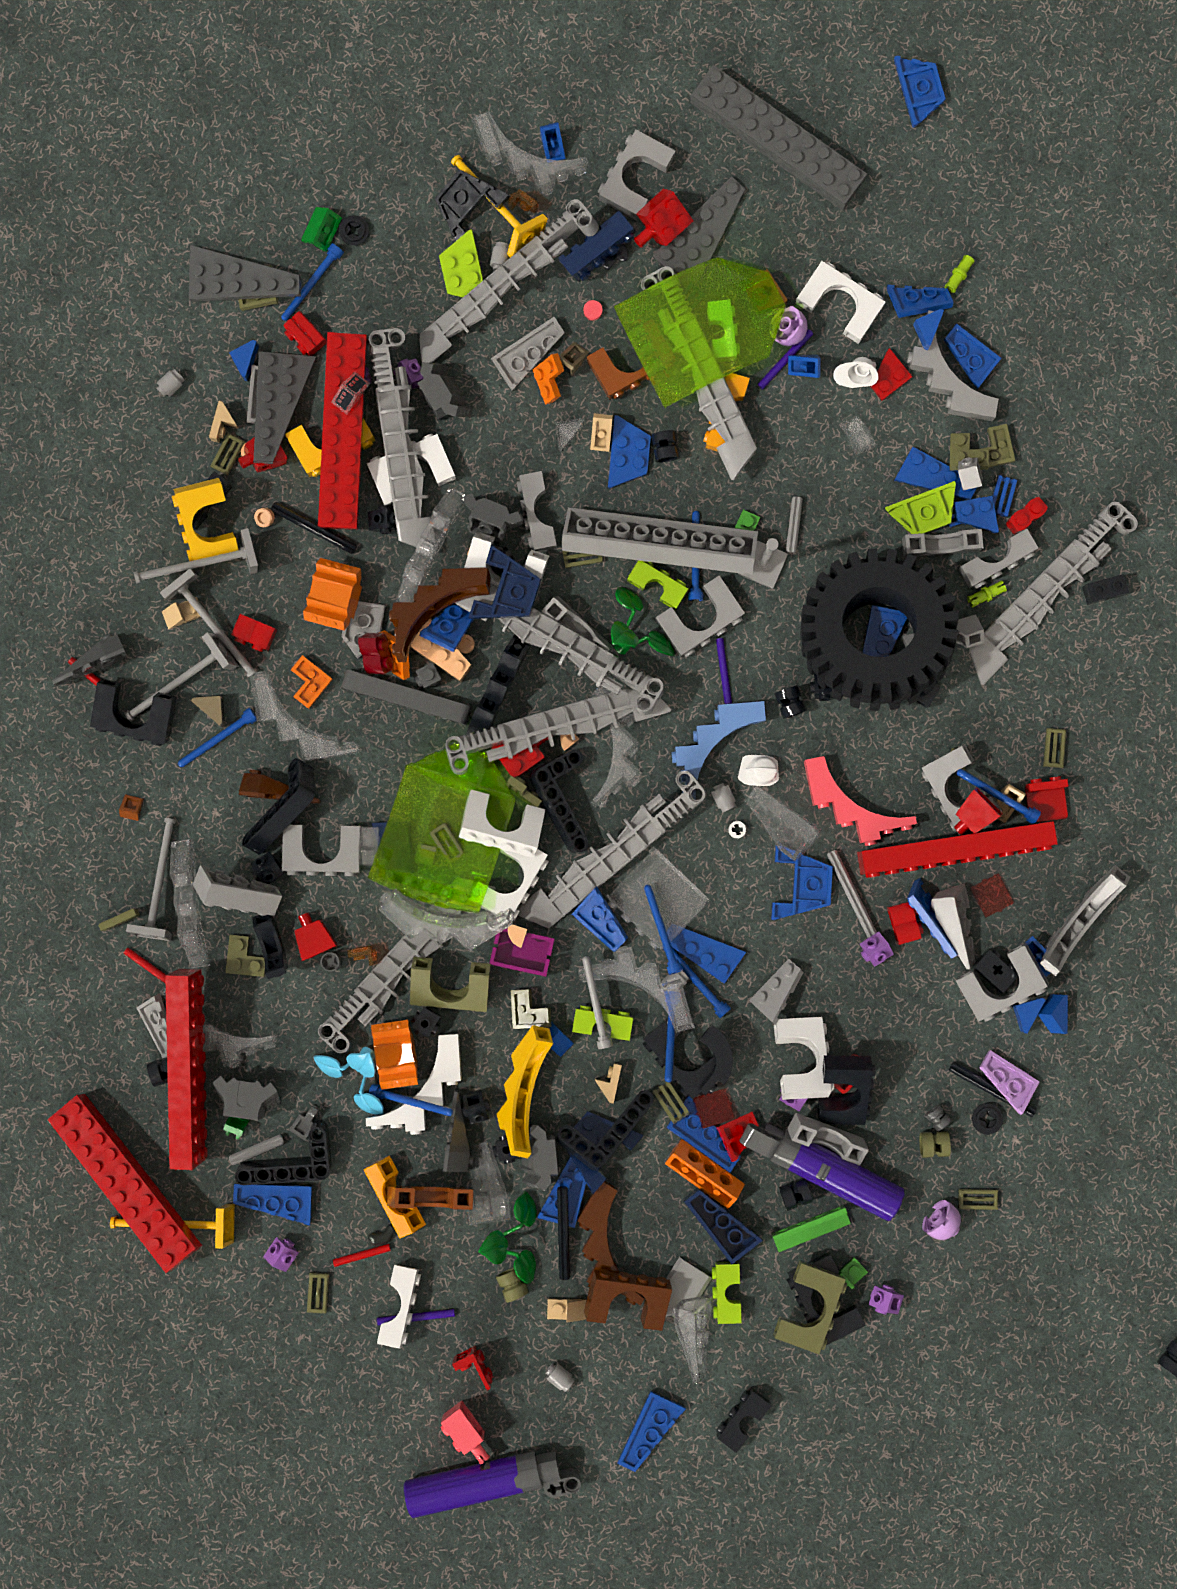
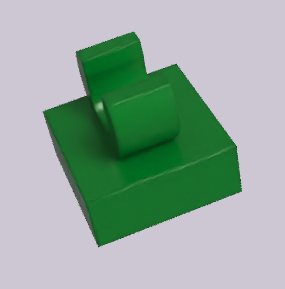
[223,1117,249,1139]

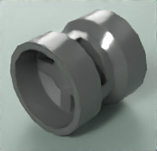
[320,952,342,971]
[925,1104,952,1131]

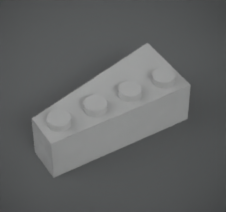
[193,865,282,916]

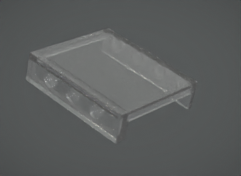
[606,846,710,951]

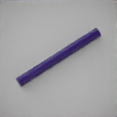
[757,329,813,390]
[716,638,732,704]
[377,1309,455,1326]

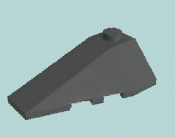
[52,634,127,687]
[443,1090,474,1172]

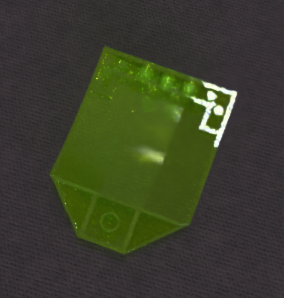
[614,257,786,408]
[368,743,516,913]

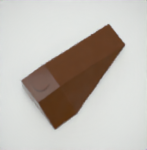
[239,770,321,804]

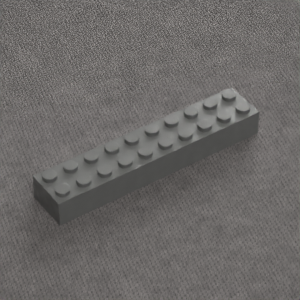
[690,65,867,211]

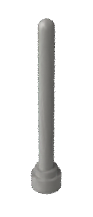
[582,956,613,1049]

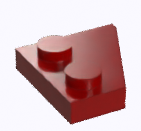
[716,1112,759,1162]

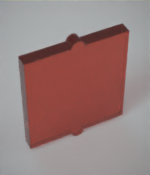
[970,874,1014,918]
[693,1088,735,1129]

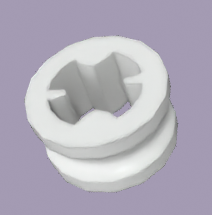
[728,821,746,838]

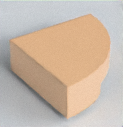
[560,734,579,752]
[508,924,527,948]

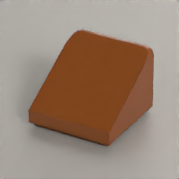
[119,794,144,821]

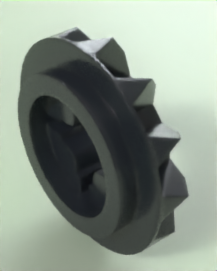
[339,215,369,246]
[971,1103,1003,1135]

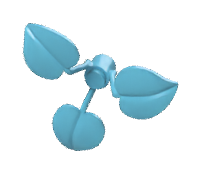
[313,1047,385,1115]

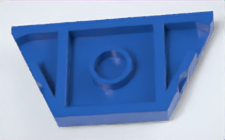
[894,56,945,128]
[608,415,651,489]

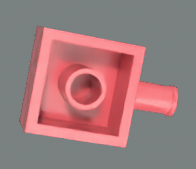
[441,1401,490,1464]

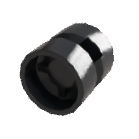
[652,430,680,463]
[774,685,807,719]
[147,1057,168,1087]
[779,1178,813,1211]
[1157,1340,1177,1377]

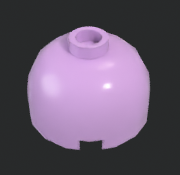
[769,306,808,346]
[922,1200,961,1240]

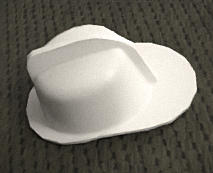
[834,357,878,388]
[738,755,779,786]

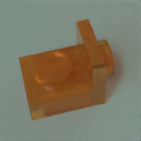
[508,188,538,213]
[347,946,377,966]

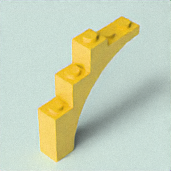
[497,1025,553,1158]

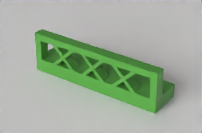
[771,1205,851,1252]

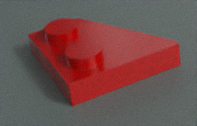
[870,349,912,401]

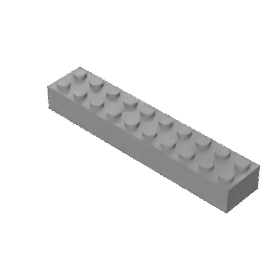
[562,507,758,575]

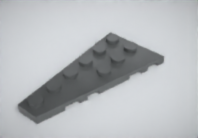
[189,245,301,302]
[253,351,316,464]

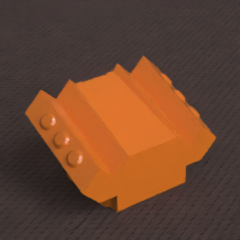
[303,558,362,631]
[371,1020,418,1089]

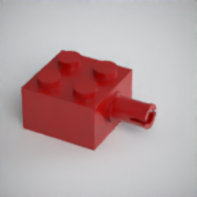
[634,188,693,248]
[491,736,553,778]

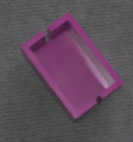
[489,926,555,977]

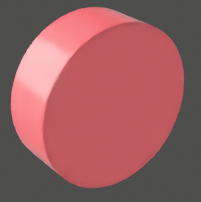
[583,300,602,321]

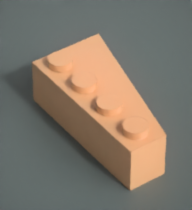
[410,619,472,682]

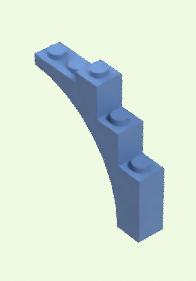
[672,701,766,800]

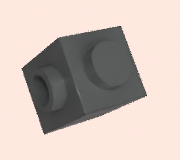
[414,662,443,690]

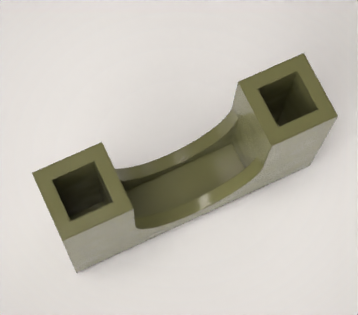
[410,957,491,1012]
[773,1260,847,1354]

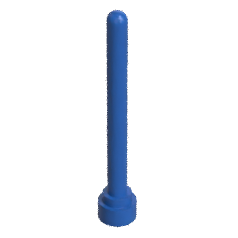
[281,243,344,321]
[688,511,703,601]
[178,707,258,767]
[957,769,1041,824]
[644,885,683,975]
[662,946,731,1018]
[665,992,681,1083]
[369,1083,453,1116]

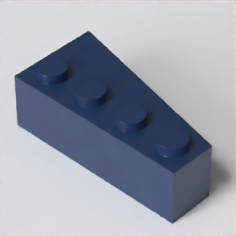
[558,211,636,282]
[683,1188,763,1264]

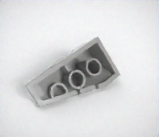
[931,883,976,969]

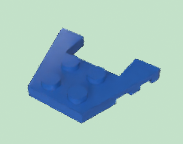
[771,845,833,920]

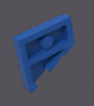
[954,496,999,533]

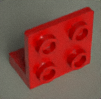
[452,1346,494,1391]

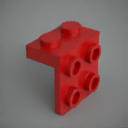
[1025,776,1068,822]

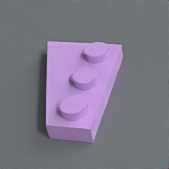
[979,1050,1039,1115]

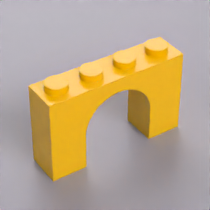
[285,418,375,477]
[172,478,238,561]

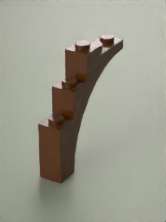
[389,568,491,662]
[577,1181,645,1306]

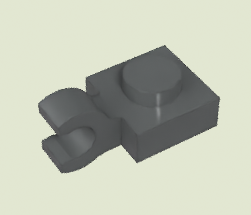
[289,1105,320,1141]

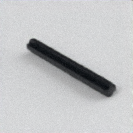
[271,502,357,554]
[949,1062,1037,1117]
[557,1186,570,1280]

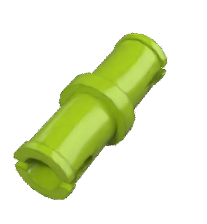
[944,255,975,293]
[967,581,1007,608]

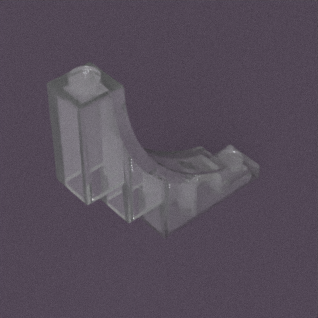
[250,671,361,762]
[378,888,515,951]

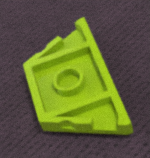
[439,229,483,298]
[885,481,956,534]

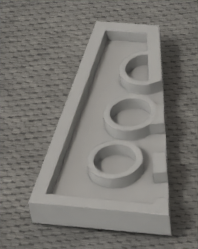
[491,317,565,391]

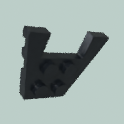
[435,169,511,241]

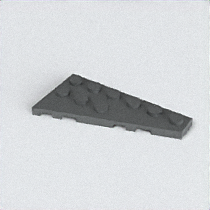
[652,176,745,294]

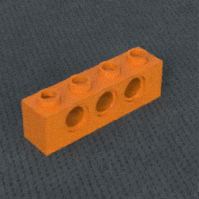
[665,1139,745,1209]

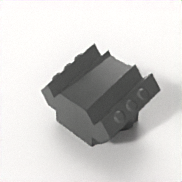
[417,362,473,420]
[462,493,525,544]
[212,1076,281,1120]
[521,1124,559,1191]

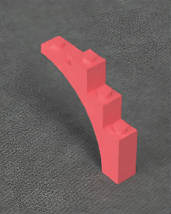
[804,756,917,846]

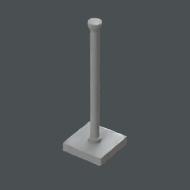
[133,528,258,583]
[738,538,788,589]
[160,569,258,678]
[124,632,239,722]
[126,818,176,941]

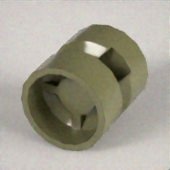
[919,1131,951,1158]
[496,1267,529,1303]

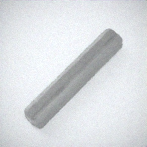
[786,497,803,553]
[229,1134,285,1165]

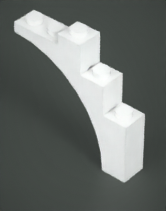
[366,1033,462,1135]

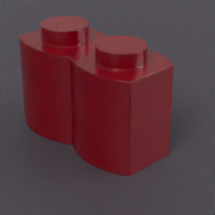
[358,633,393,674]

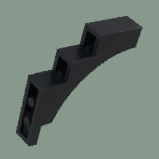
[465,634,531,736]

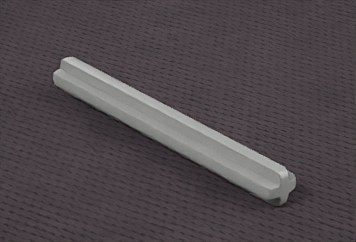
[827,850,877,938]

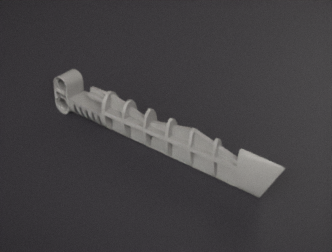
[420,199,599,363]
[641,266,757,480]
[367,328,437,554]
[969,502,1138,685]
[455,583,664,715]
[445,687,671,775]
[517,771,707,928]
[318,877,496,1053]

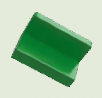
[301,207,342,252]

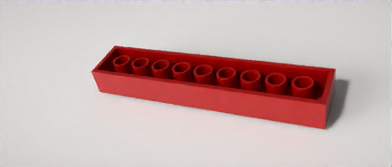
[318,332,367,530]
[857,821,1058,878]
[165,969,208,1170]
[48,1094,202,1273]

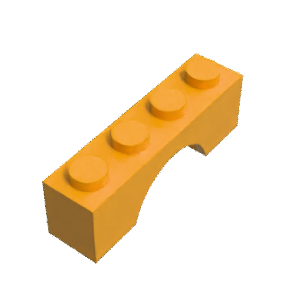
[703,372,750,451]
[363,1156,426,1238]

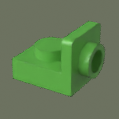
[735,510,760,531]
[838,1257,868,1289]

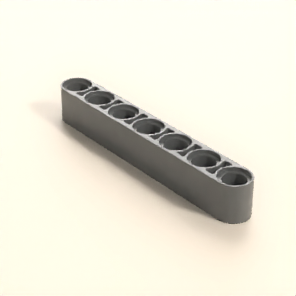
[341,670,472,725]

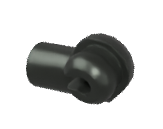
[368,1224,395,1246]

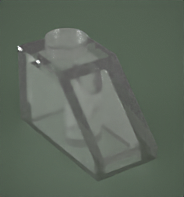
[840,415,876,458]

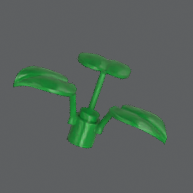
[611,587,675,657]
[478,1192,537,1284]

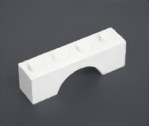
[377,1265,421,1349]

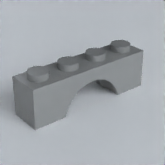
[517,471,557,552]
[902,529,983,558]
[958,529,1038,589]
[542,596,614,652]
[903,614,985,648]
[787,1113,869,1166]

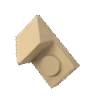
[209,401,239,443]
[590,413,613,452]
[162,597,201,629]
[997,784,1025,823]
[595,1063,622,1104]
[547,1298,587,1322]

